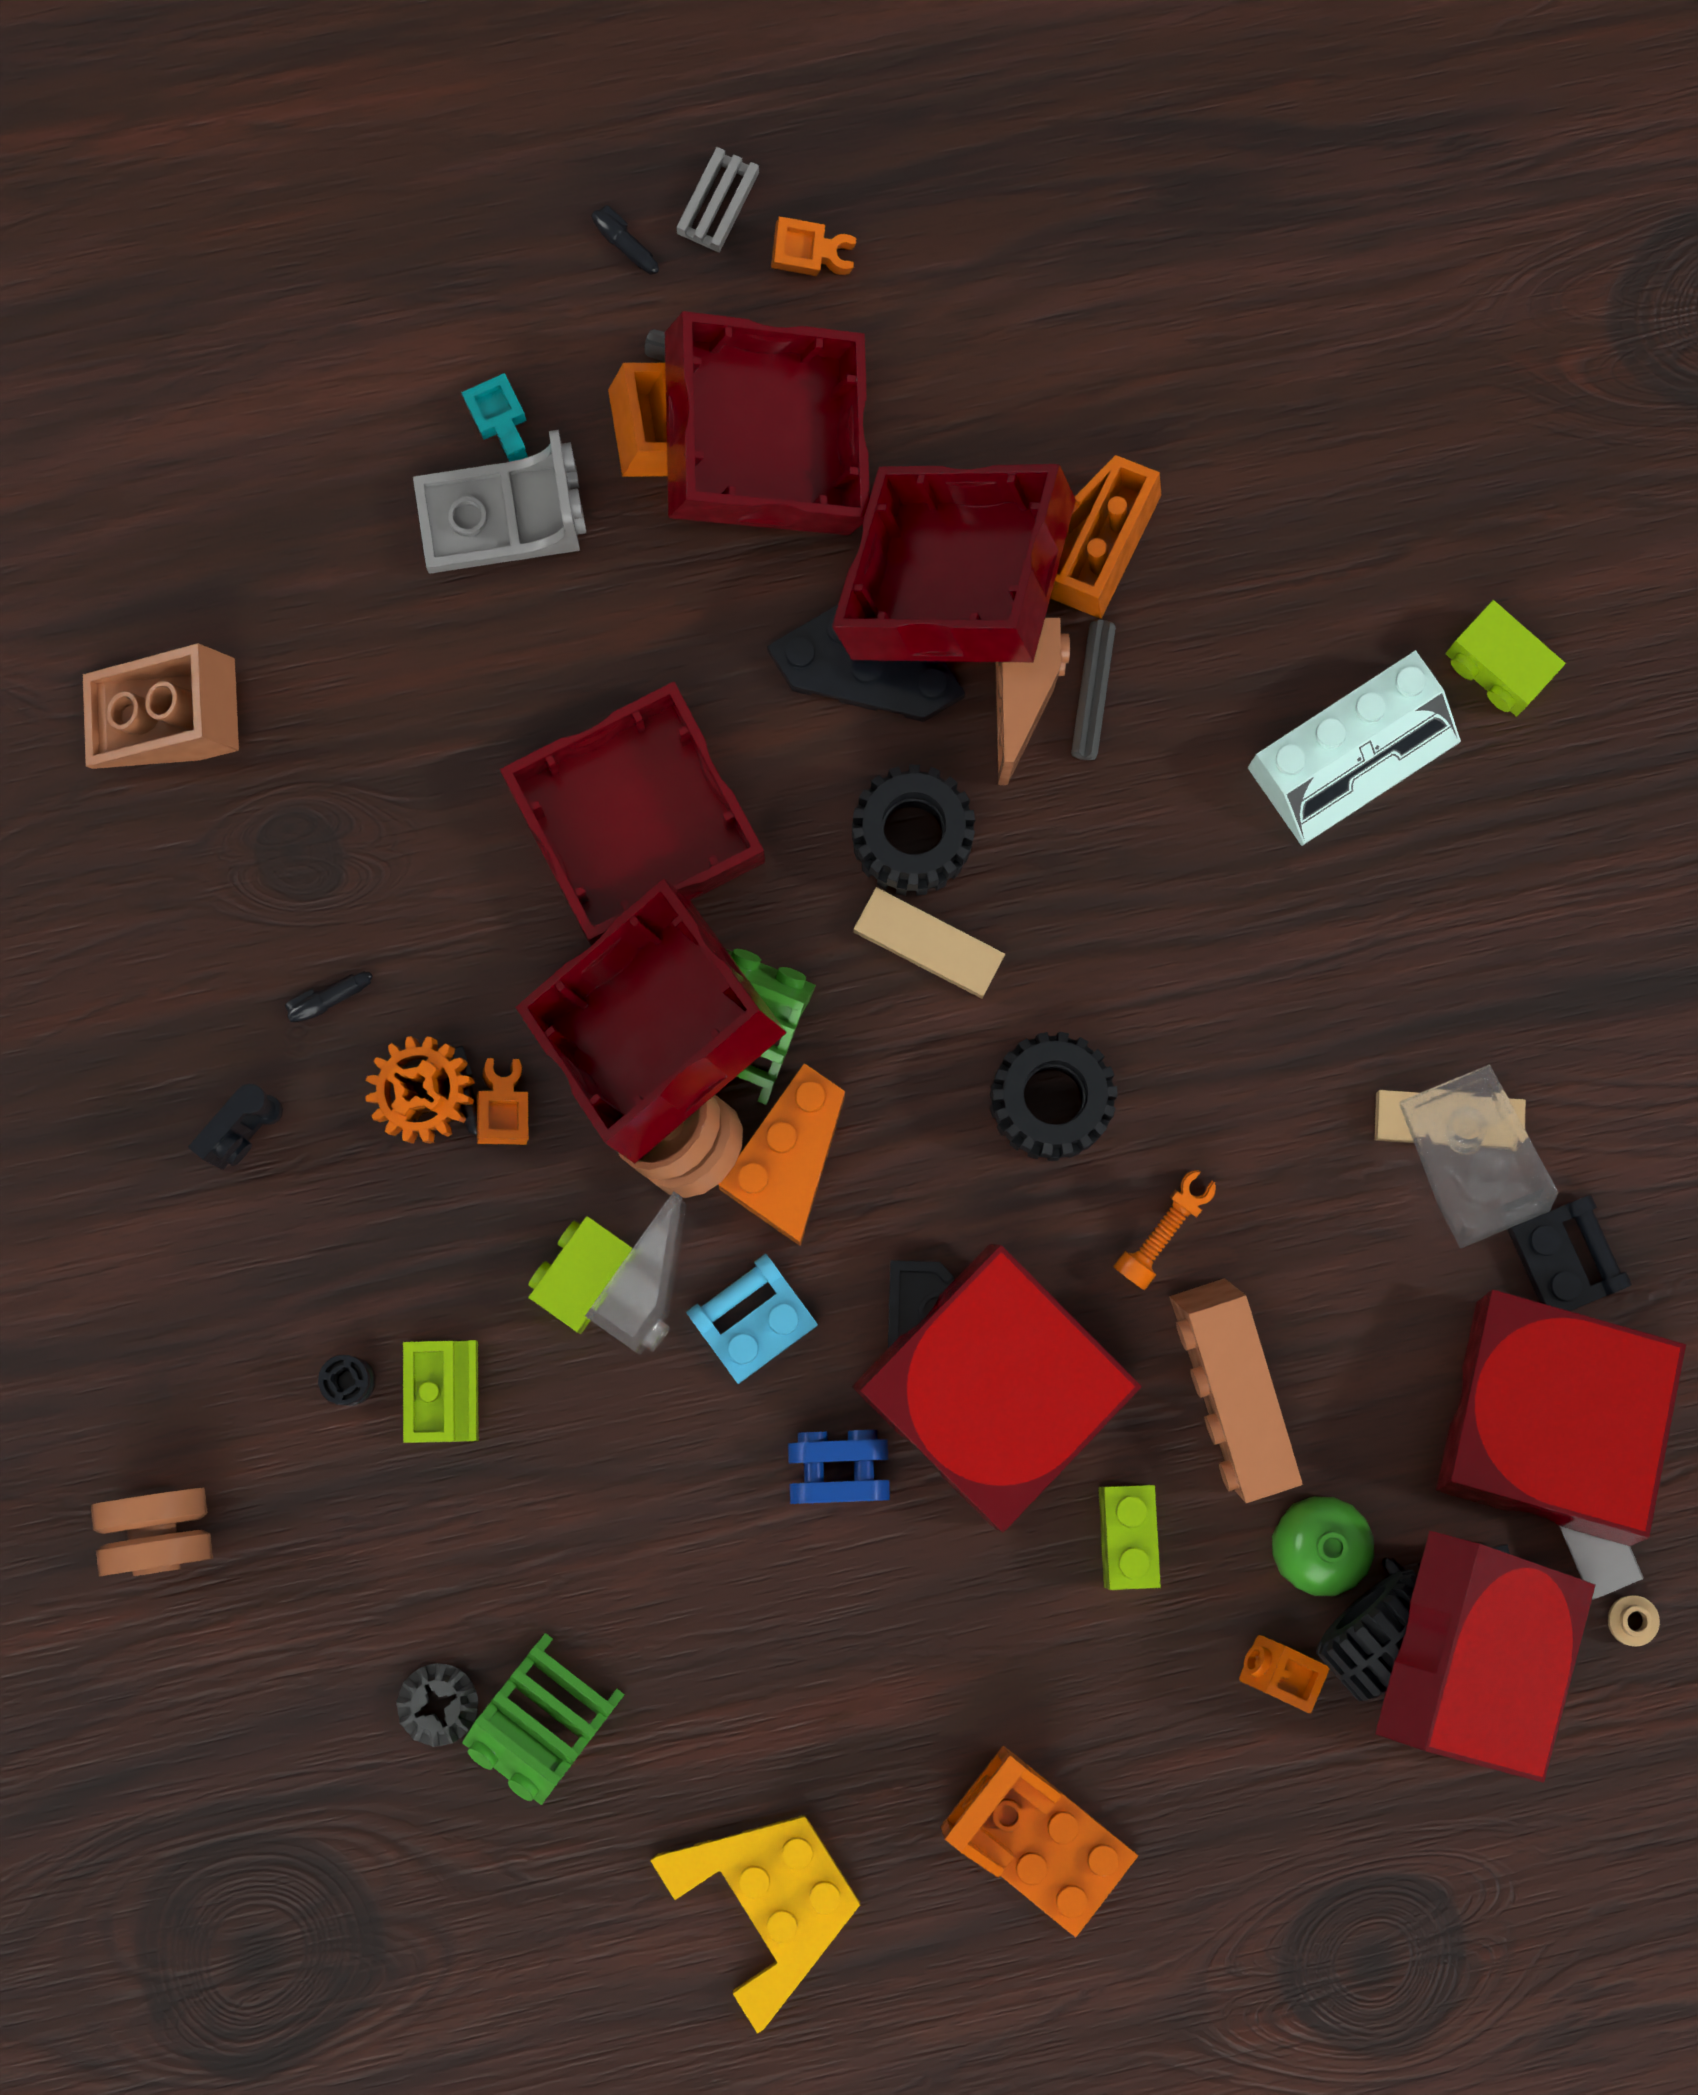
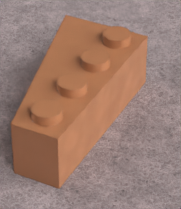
[1169,1278,1303,1503]

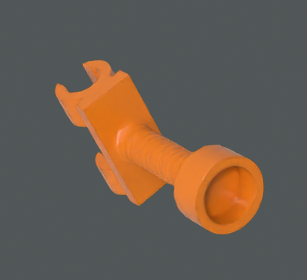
[1113,1170,1216,1290]

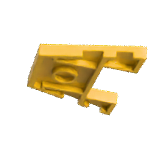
[650,1815,860,2034]

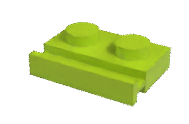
[403,1340,479,1443]

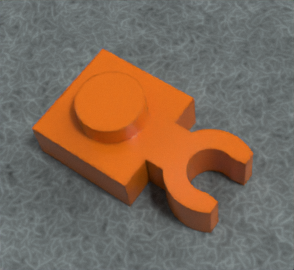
[771,216,857,276]
[477,1058,529,1145]

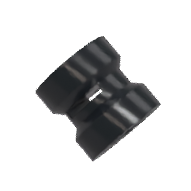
[318,1355,375,1406]

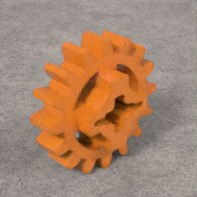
[365,1036,475,1144]

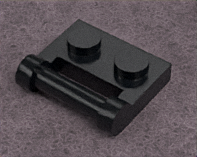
[188,1084,283,1170]
[1507,1194,1632,1311]

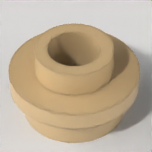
[1608,1595,1660,1646]

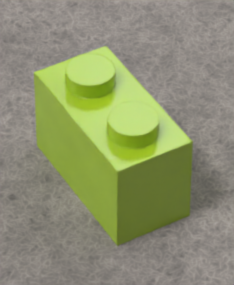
[1445,600,1566,717]
[528,1216,638,1334]
[1099,1485,1161,1590]

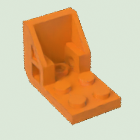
[940,1746,1138,1938]

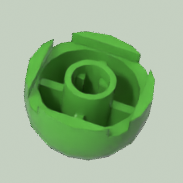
[1272,1496,1374,1596]

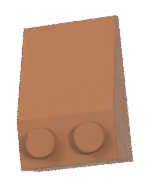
[995,618,1070,785]
[83,643,239,769]

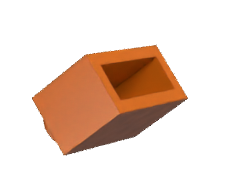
[608,363,668,477]

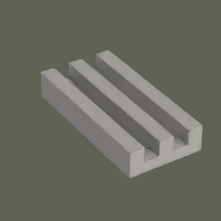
[676,147,759,253]

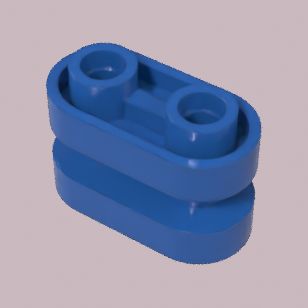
[788,1430,890,1504]

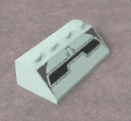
[1248,650,1461,846]

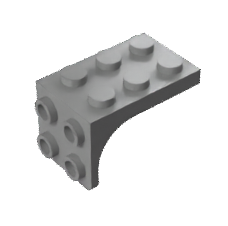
[413,430,587,574]

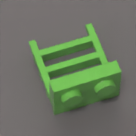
[726,949,816,1105]
[462,1633,625,1805]

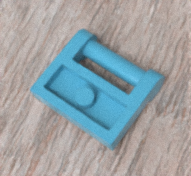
[686,1253,818,1384]

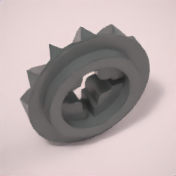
[396,1663,478,1747]

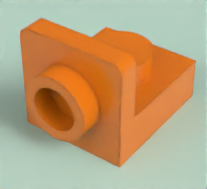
[1239,1635,1330,1714]

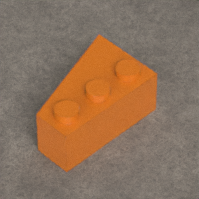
[1050,455,1161,619]
[718,1063,845,1246]

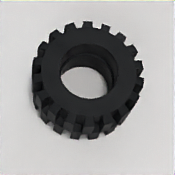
[852,764,975,896]
[990,1032,1117,1161]
[1316,1569,1417,1701]

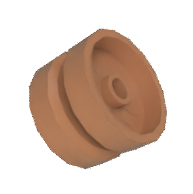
[618,1095,743,1198]
[91,1488,213,1576]

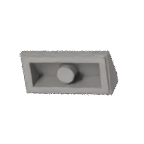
[1559,1525,1644,1600]

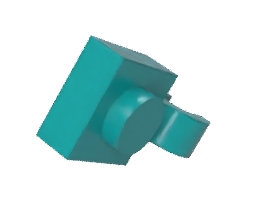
[461,373,528,462]

